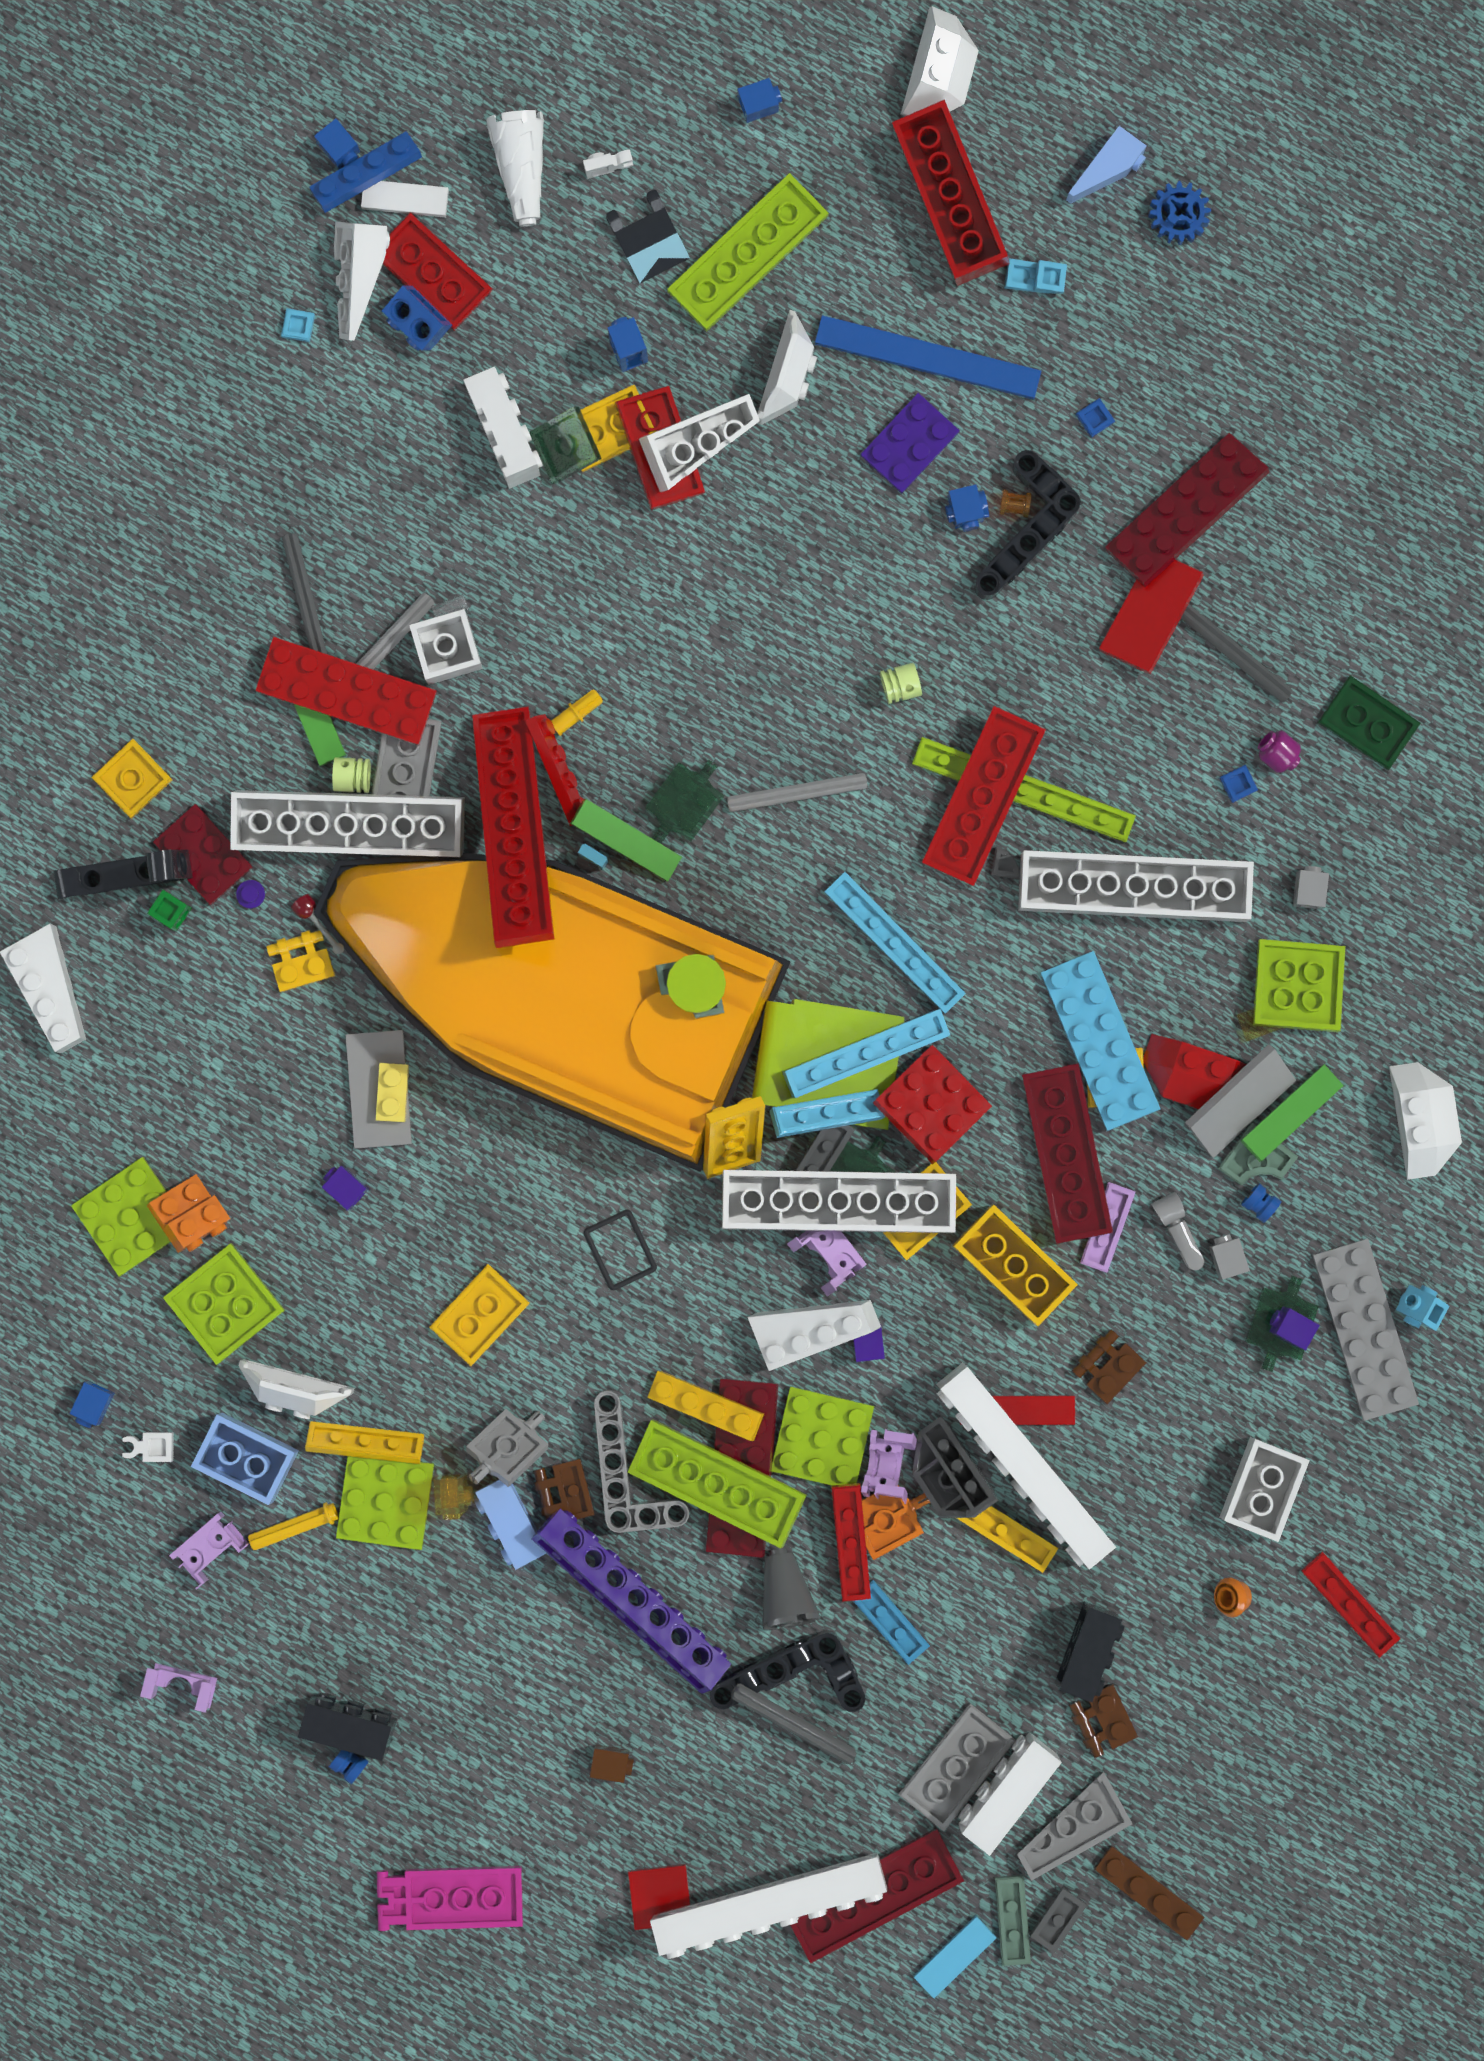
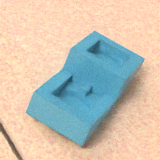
[1004,258,1067,294]

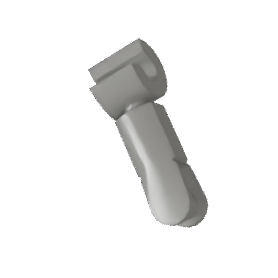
[1151,1192,1204,1270]

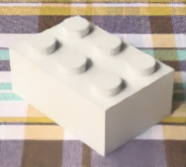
[1219,1437,1310,1542]

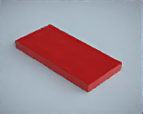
[382,213,493,331]
[615,386,705,510]
[1099,560,1204,674]

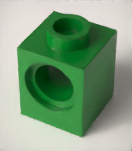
[147,890,192,932]

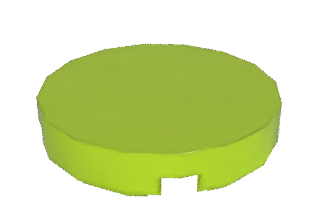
[667,954,726,1013]

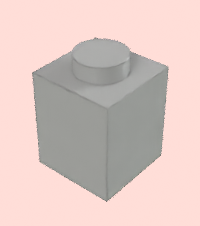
[1293,866,1329,909]
[1208,1234,1250,1280]

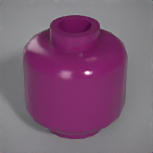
[1258,730,1301,773]

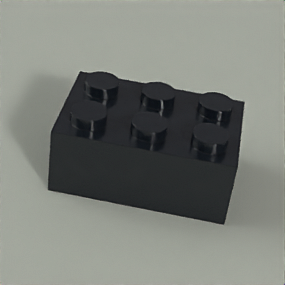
[1054,1601,1124,1703]
[298,1693,397,1761]

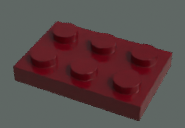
[153,804,254,905]

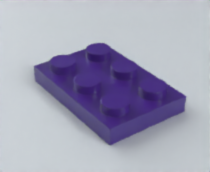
[860,393,960,494]

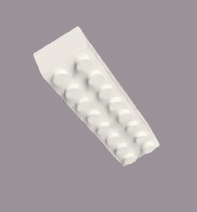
[231,790,465,857]
[1018,850,1254,922]
[722,1170,956,1233]
[936,1362,1116,1570]
[650,1852,887,1959]

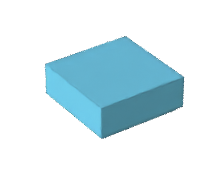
[281,308,315,342]
[578,844,608,870]

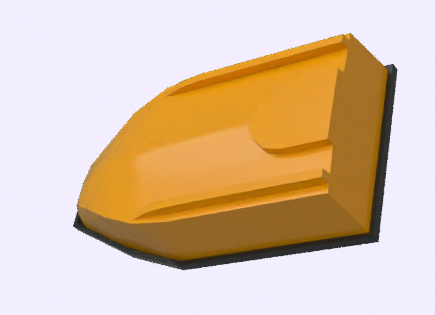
[314,853,791,1172]

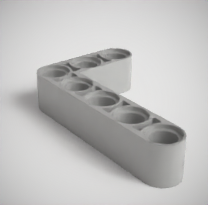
[594,1390,689,1533]

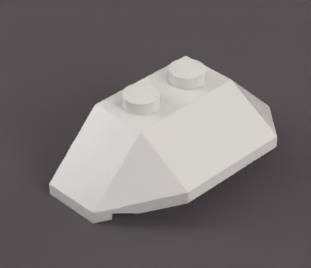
[901,6,979,116]
[757,310,817,425]
[1389,1062,1462,1180]
[238,1359,354,1419]

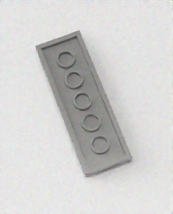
[1312,1239,1419,1421]

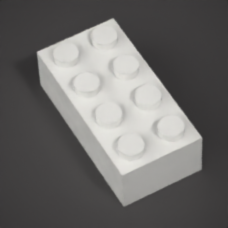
[958,1732,1062,1856]

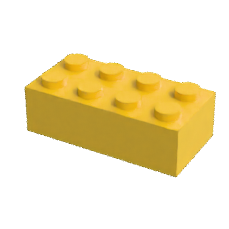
[952,1204,1078,1326]

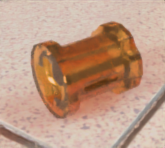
[999,489,1031,518]

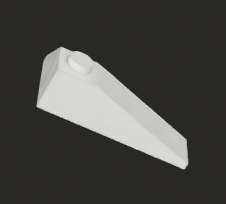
[334,222,390,340]

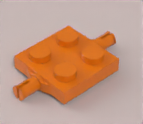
[862,1485,930,1560]

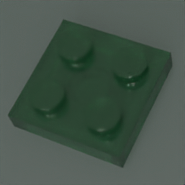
[529,407,602,484]

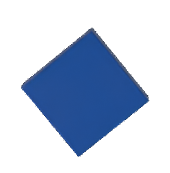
[1076,398,1115,438]
[1219,765,1258,803]

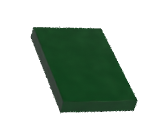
[1317,675,1421,770]

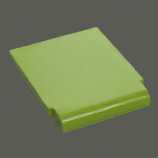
[752,999,904,1130]

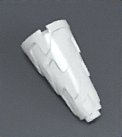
[487,110,544,227]

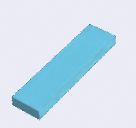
[770,1089,885,1138]

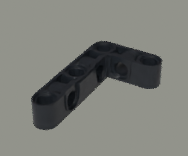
[974,450,1081,600]
[53,850,193,899]
[710,1630,866,1712]

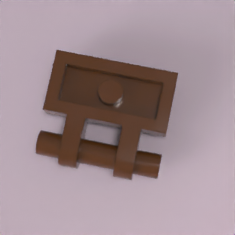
[1072,1329,1147,1405]
[533,1458,595,1520]
[1069,1683,1138,1758]

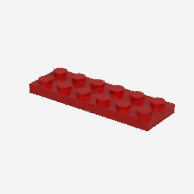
[255,637,437,745]
[922,706,1046,886]

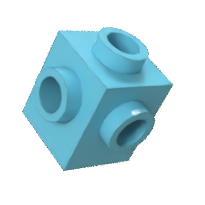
[1396,1284,1449,1331]

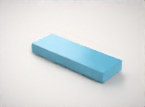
[913,1915,997,1998]

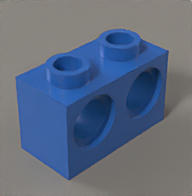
[382,285,452,351]
[607,317,648,372]

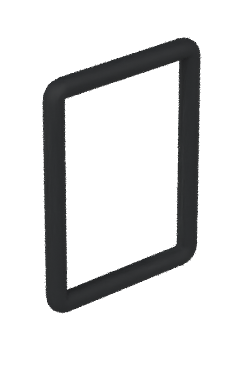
[584,1209,657,1290]

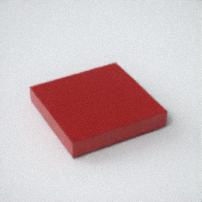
[628,1864,690,1930]

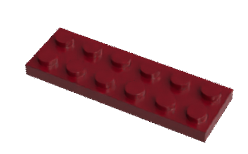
[1105,433,1270,587]
[1022,1063,1113,1244]
[706,1378,779,1558]
[790,1827,964,1964]

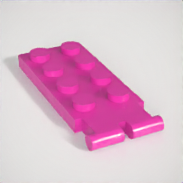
[377,1866,523,1931]

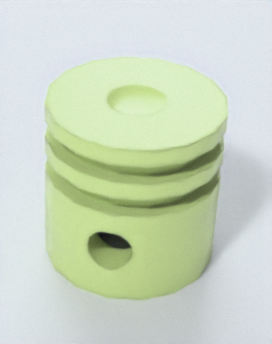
[880,663,922,704]
[332,757,371,793]

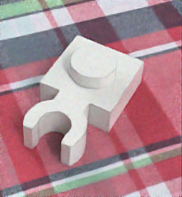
[583,150,633,179]
[122,1432,174,1462]

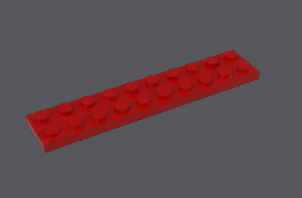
[472,706,555,948]

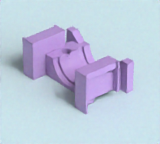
[787,1231,867,1296]
[861,1429,917,1504]
[169,1512,249,1589]
[140,1663,217,1713]

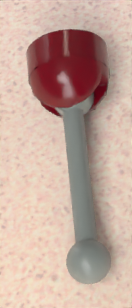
[291,894,344,954]

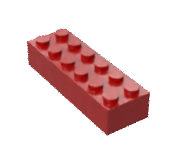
[892,99,1010,286]

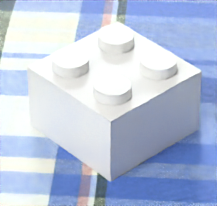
[409,609,483,685]

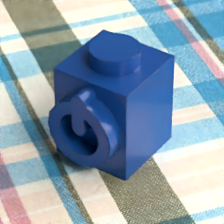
[945,484,989,532]

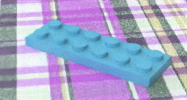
[1040,951,1160,1131]

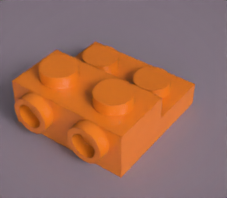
[147,1174,231,1253]

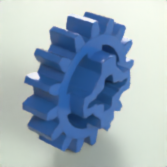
[1148,181,1211,245]

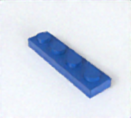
[309,131,422,213]

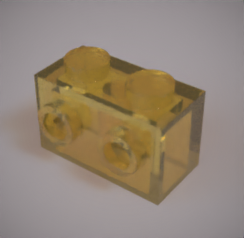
[434,1474,474,1520]

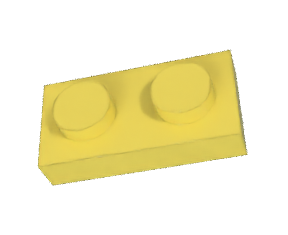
[376,1063,409,1122]

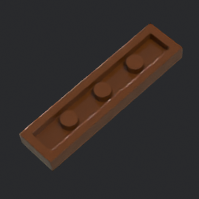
[1094,1845,1205,1941]

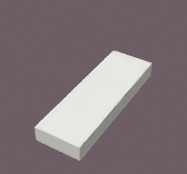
[361,181,449,218]

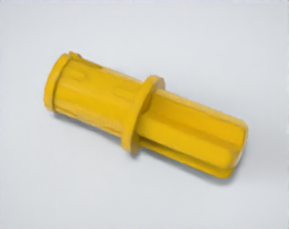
[551,690,603,736]

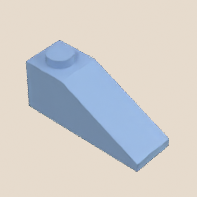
[1066,126,1146,204]

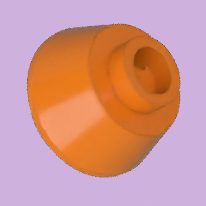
[1214,1578,1252,1617]

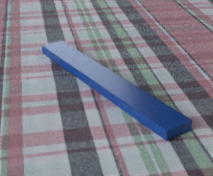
[815,315,1041,400]

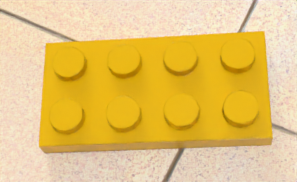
[703,1096,765,1179]

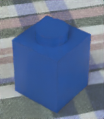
[737,78,782,123]
[314,118,360,170]
[70,1381,115,1428]

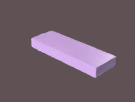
[1080,1182,1135,1273]

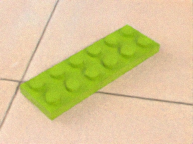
[667,173,829,332]
[628,1420,807,1549]

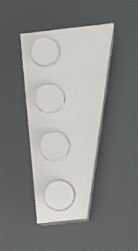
[464,367,543,489]
[639,394,760,492]
[0,924,86,1053]
[748,1300,881,1371]

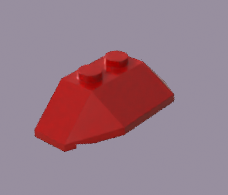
[1143,1034,1247,1109]

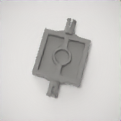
[466,1409,548,1487]

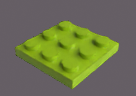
[1253,939,1345,1032]
[71,1157,171,1277]
[163,1243,285,1365]
[772,1386,874,1485]
[336,1456,435,1550]

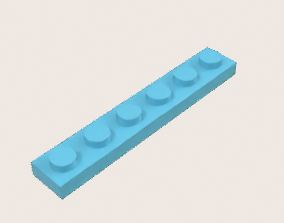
[824,872,966,1014]
[782,1009,950,1098]

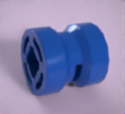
[1241,1183,1282,1223]
[329,1750,369,1784]

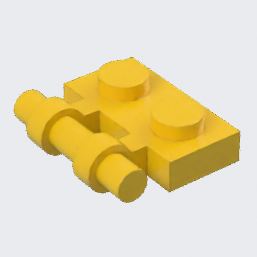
[266,930,335,992]

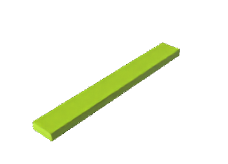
[912,737,1136,843]

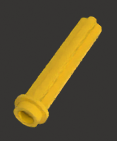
[248,1502,339,1550]

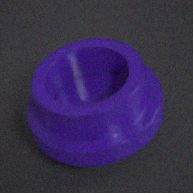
[236,880,265,909]

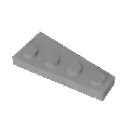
[1017,1772,1132,1881]

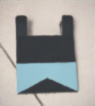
[606,190,690,284]

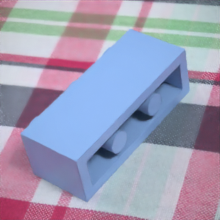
[474,1479,546,1570]

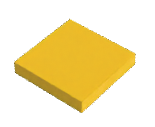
[91,739,173,819]

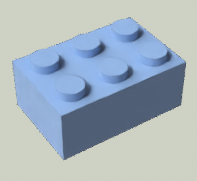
[191,1413,299,1505]

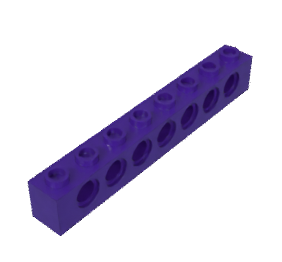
[531,1508,731,1694]

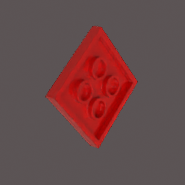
[873,1045,992,1165]

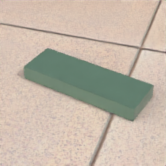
[995,1875,1031,1966]

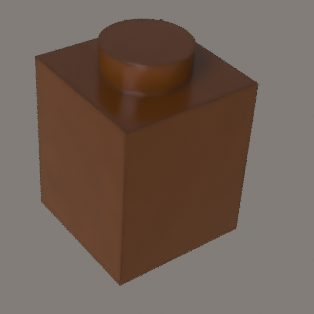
[590,1744,634,1783]

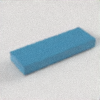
[854,1580,930,1665]

